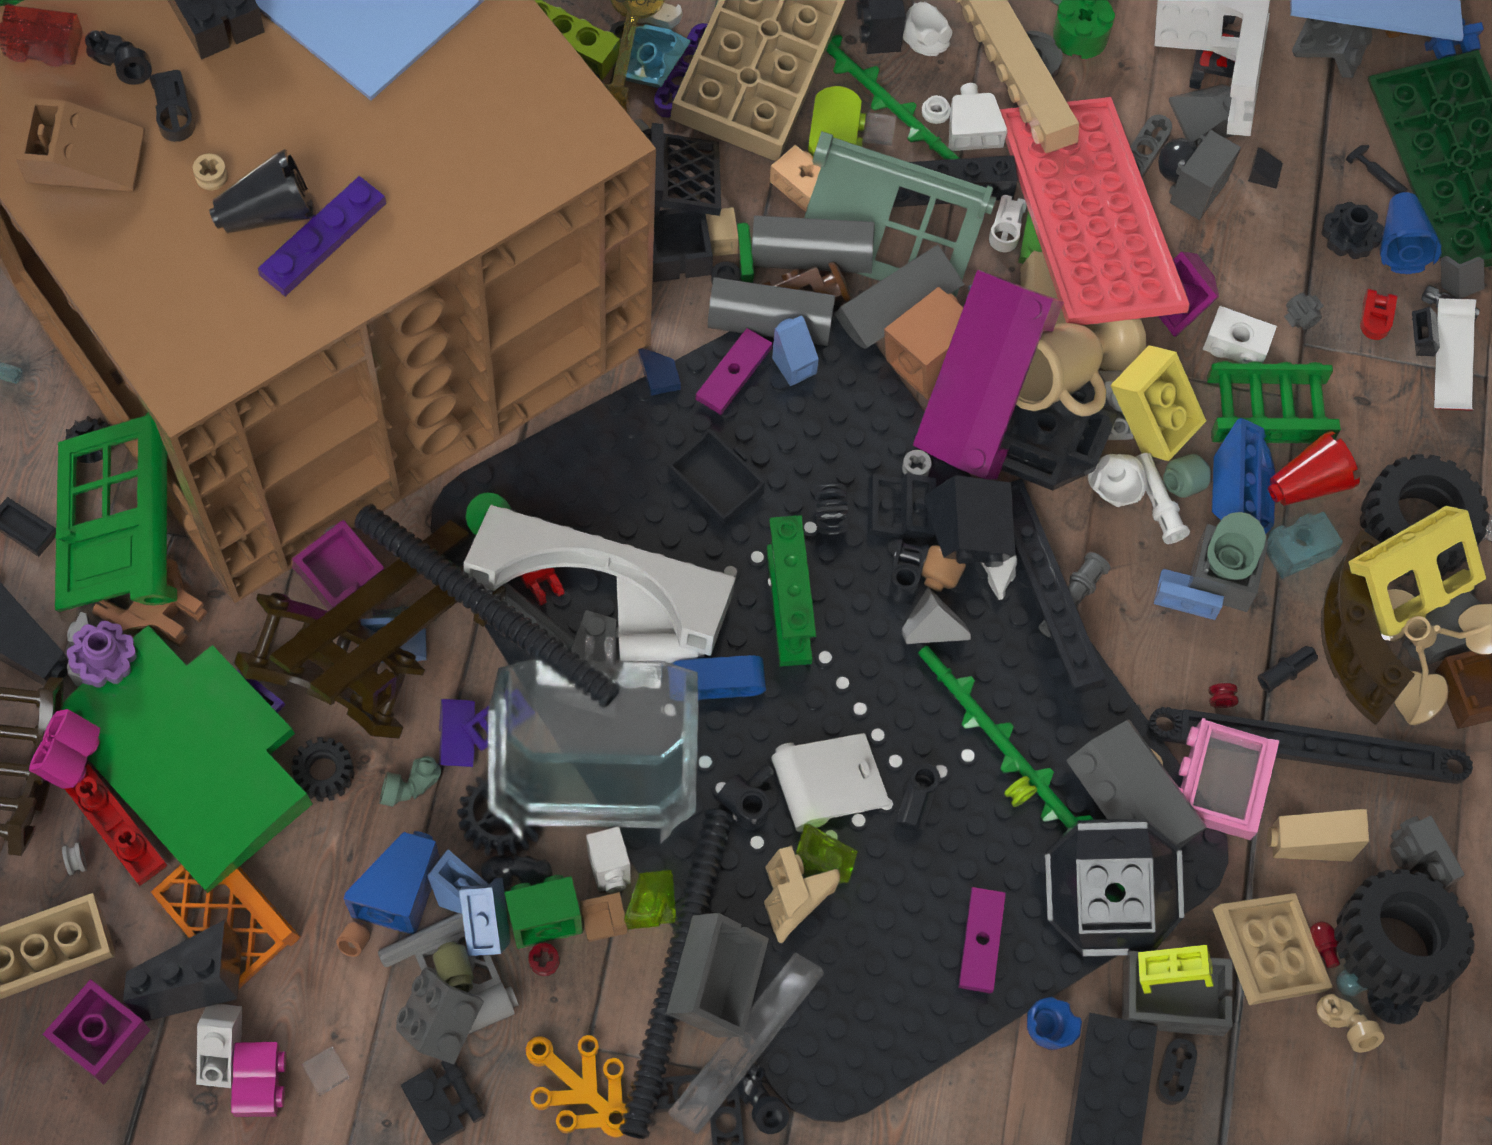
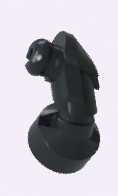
[85,30,152,85]
[481,855,553,889]
[736,1063,789,1134]

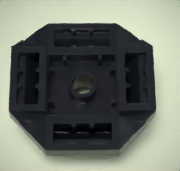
[1000,381,1118,491]
[1045,819,1184,956]

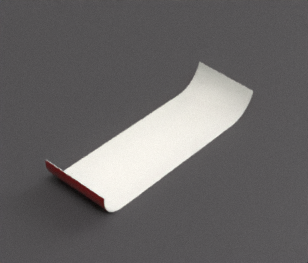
[1434,298,1476,411]

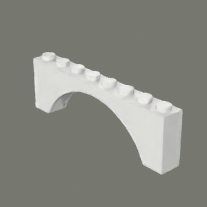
[464,505,735,656]

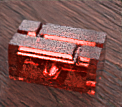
[0,5,83,67]

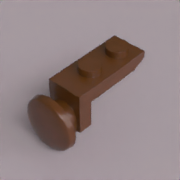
[761,262,851,304]

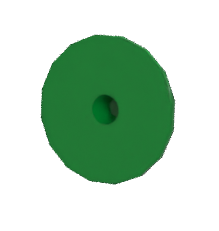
[466,492,511,535]

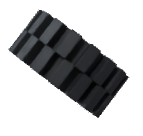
[291,737,354,802]

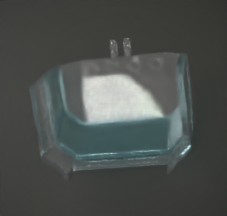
[488,636,698,843]

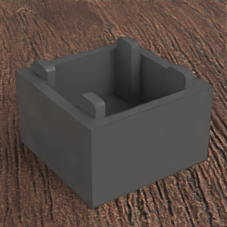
[1169,130,1241,220]
[1188,524,1268,612]

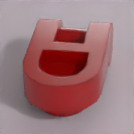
[1360,289,1398,340]

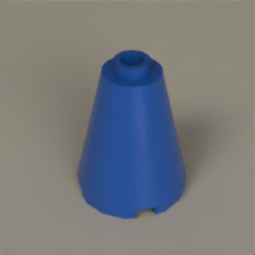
[1380,192,1442,274]

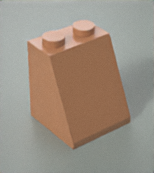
[884,287,963,400]

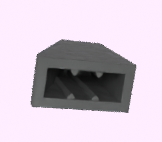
[1402,592,1482,665]

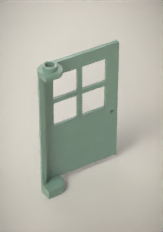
[804,131,997,297]

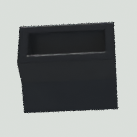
[1412,307,1440,357]

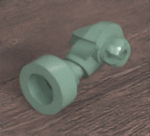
[379,756,441,807]

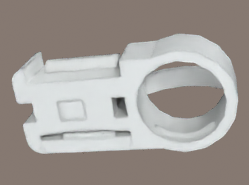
[989,195,1027,252]

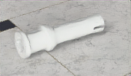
[1136,453,1190,544]

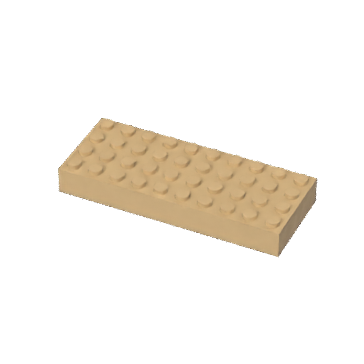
[670,0,848,161]

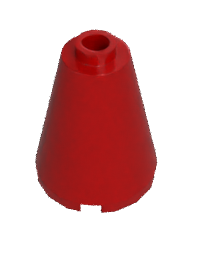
[1268,431,1360,506]

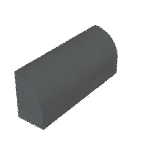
[752,216,875,274]
[834,244,965,348]
[708,277,835,346]

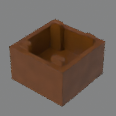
[1434,651,1492,729]

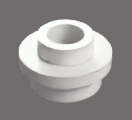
[922,95,951,124]

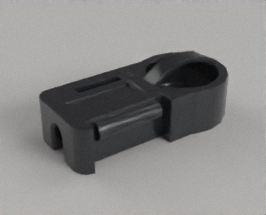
[150,70,195,142]

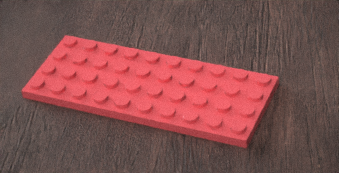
[1000,97,1189,325]

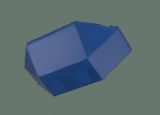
[1212,418,1275,534]

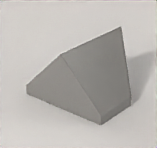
[902,587,971,644]

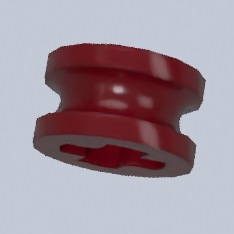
[1208,683,1239,708]
[528,943,560,977]

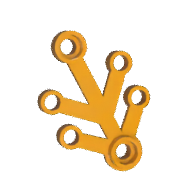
[526,1035,627,1137]

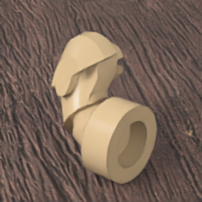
[1316,994,1384,1053]

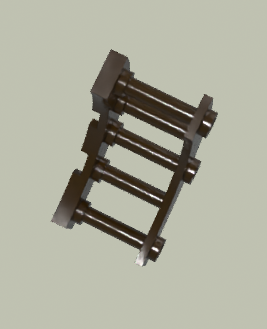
[1320,529,1415,725]
[234,592,425,739]
[0,677,64,856]

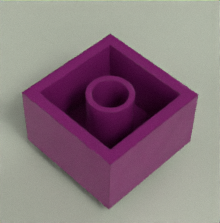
[42,979,150,1085]

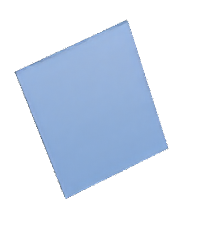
[255,0,485,100]

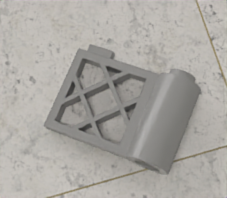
[415,931,519,1035]

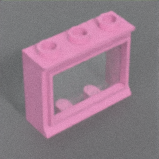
[1179,718,1279,840]

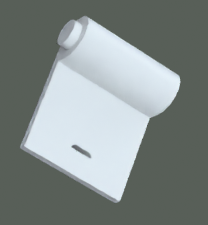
[617,577,704,667]
[771,733,890,832]

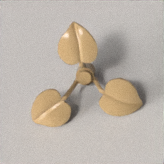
[1372,589,1492,725]

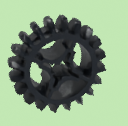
[457,769,548,858]

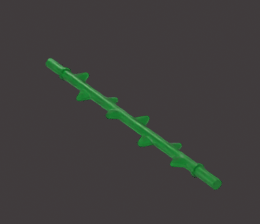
[826,35,960,160]
[918,646,1124,892]

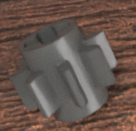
[1284,293,1324,330]

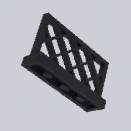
[649,123,722,216]

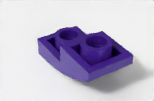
[438,699,475,767]

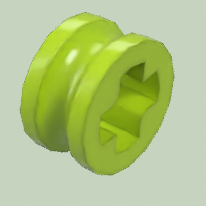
[1004,776,1038,807]

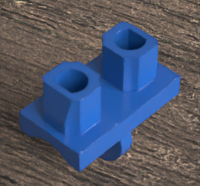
[1424,18,1484,59]

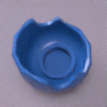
[1027,997,1082,1050]

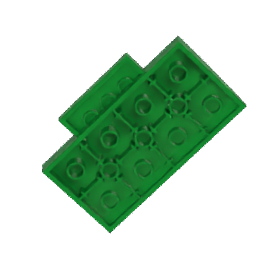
[63,625,313,893]

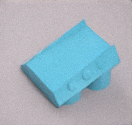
[615,24,691,88]

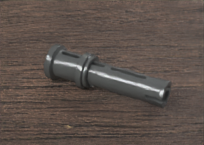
[1039,552,1111,638]

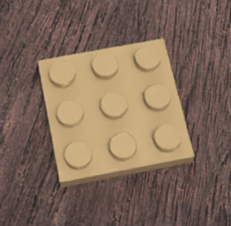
[1213,893,1332,1005]

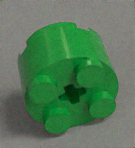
[1053,0,1115,59]

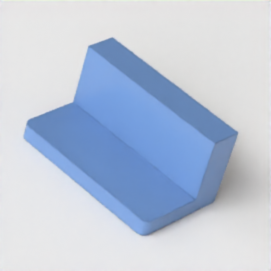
[1154,569,1224,620]
[459,878,510,956]

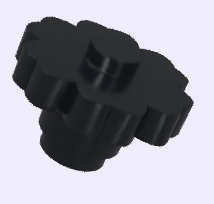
[1321,202,1384,259]

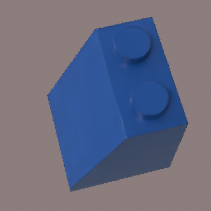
[343,831,440,935]

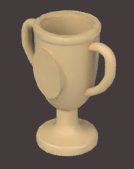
[1016,318,1146,416]

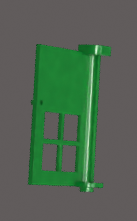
[55,412,177,612]

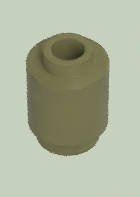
[433,942,474,992]

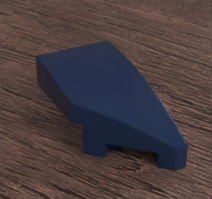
[638,348,681,396]

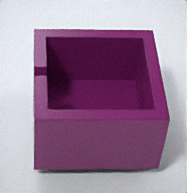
[292,520,384,611]

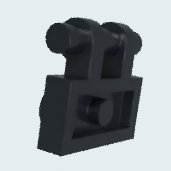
[400,1061,486,1145]

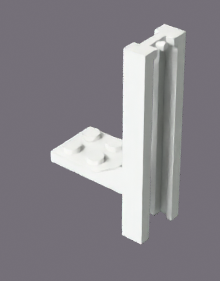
[1154,0,1270,136]

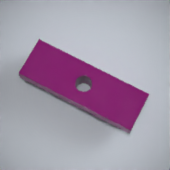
[695,328,772,415]
[958,887,1006,993]

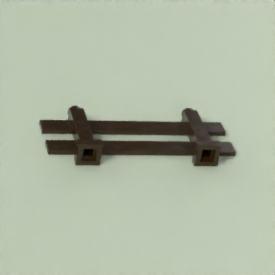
[270,520,507,715]

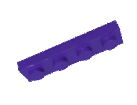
[257,176,386,297]

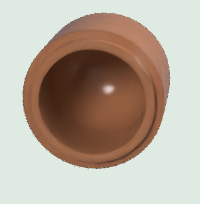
[336,922,370,957]

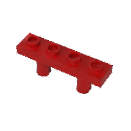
[64,764,167,887]

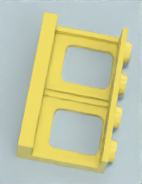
[1348,506,1486,636]

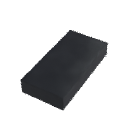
[0,497,56,557]

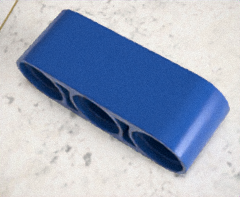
[670,655,766,701]

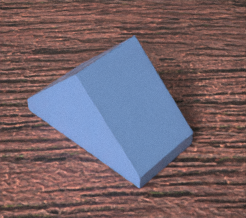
[427,849,488,914]

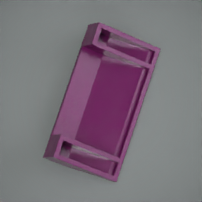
[913,270,1064,480]

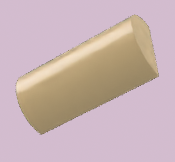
[0,893,115,999]

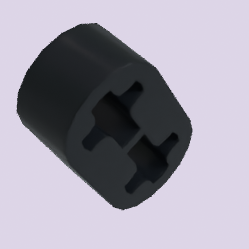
[1155,1038,1197,1105]

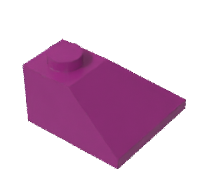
[1158,251,1219,337]

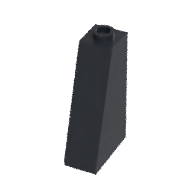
[0,582,69,686]

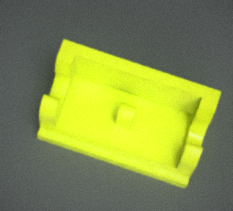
[1138,945,1214,994]

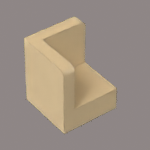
[706,207,738,256]

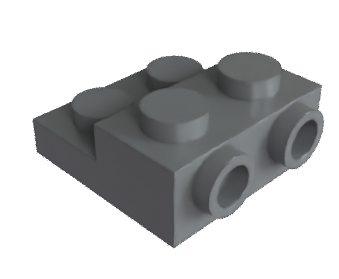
[1390,816,1465,892]

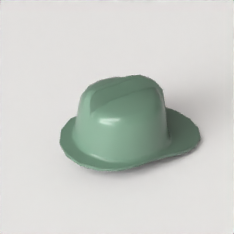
[1207,512,1266,580]

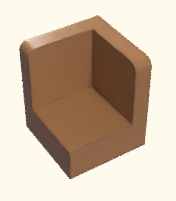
[580,892,627,942]

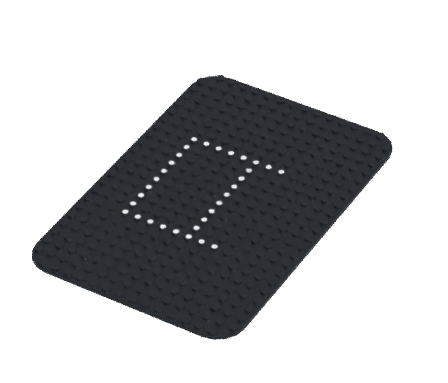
[430,305,1229,1122]

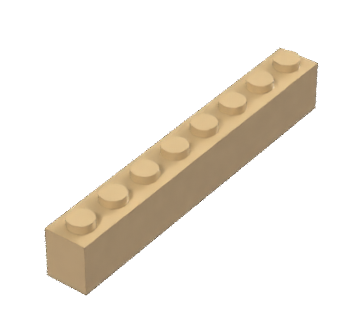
[954,0,1079,154]

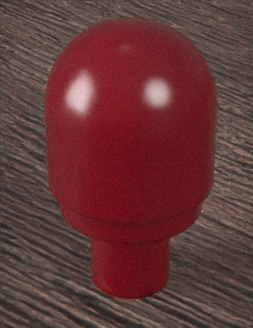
[1310,921,1340,968]

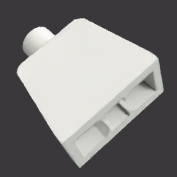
[949,83,1007,151]

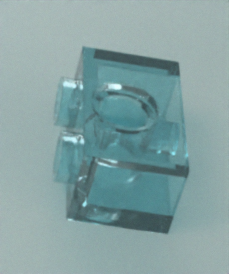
[1266,511,1343,579]

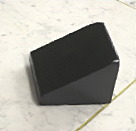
[1248,147,1283,189]

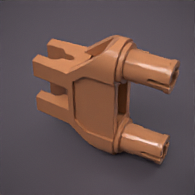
[92,559,207,647]

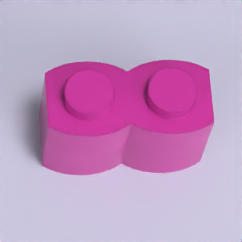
[29,709,100,789]
[231,1042,286,1117]

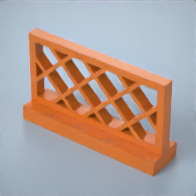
[151,864,301,990]

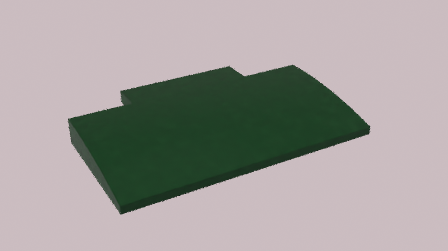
[1367,50,1492,267]

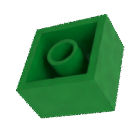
[504,875,583,949]

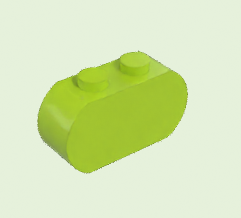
[808,86,866,156]

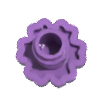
[67,621,137,687]

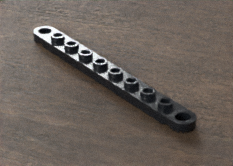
[1148,707,1473,784]

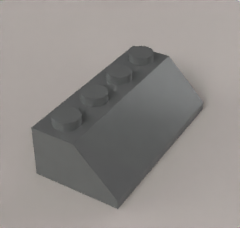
[1066,720,1207,847]

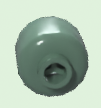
[1163,454,1211,498]

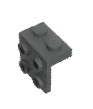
[1292,18,1372,78]
[396,968,484,1064]

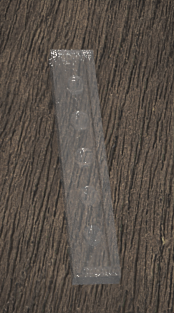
[668,952,824,1135]

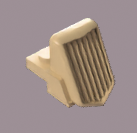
[764,846,840,943]

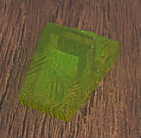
[795,824,858,883]
[624,870,676,929]

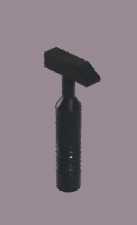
[1346,145,1408,194]

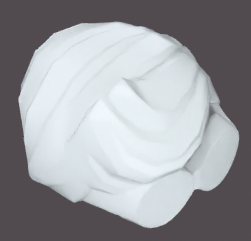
[903,2,952,56]
[1088,454,1147,507]

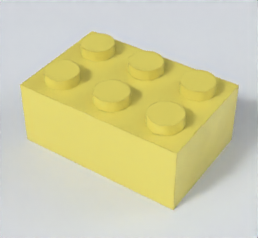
[1110,345,1206,461]

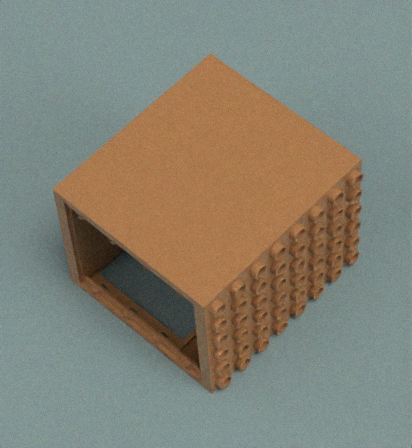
[0,0,656,603]

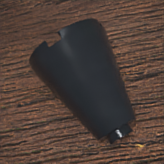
[209,149,316,233]

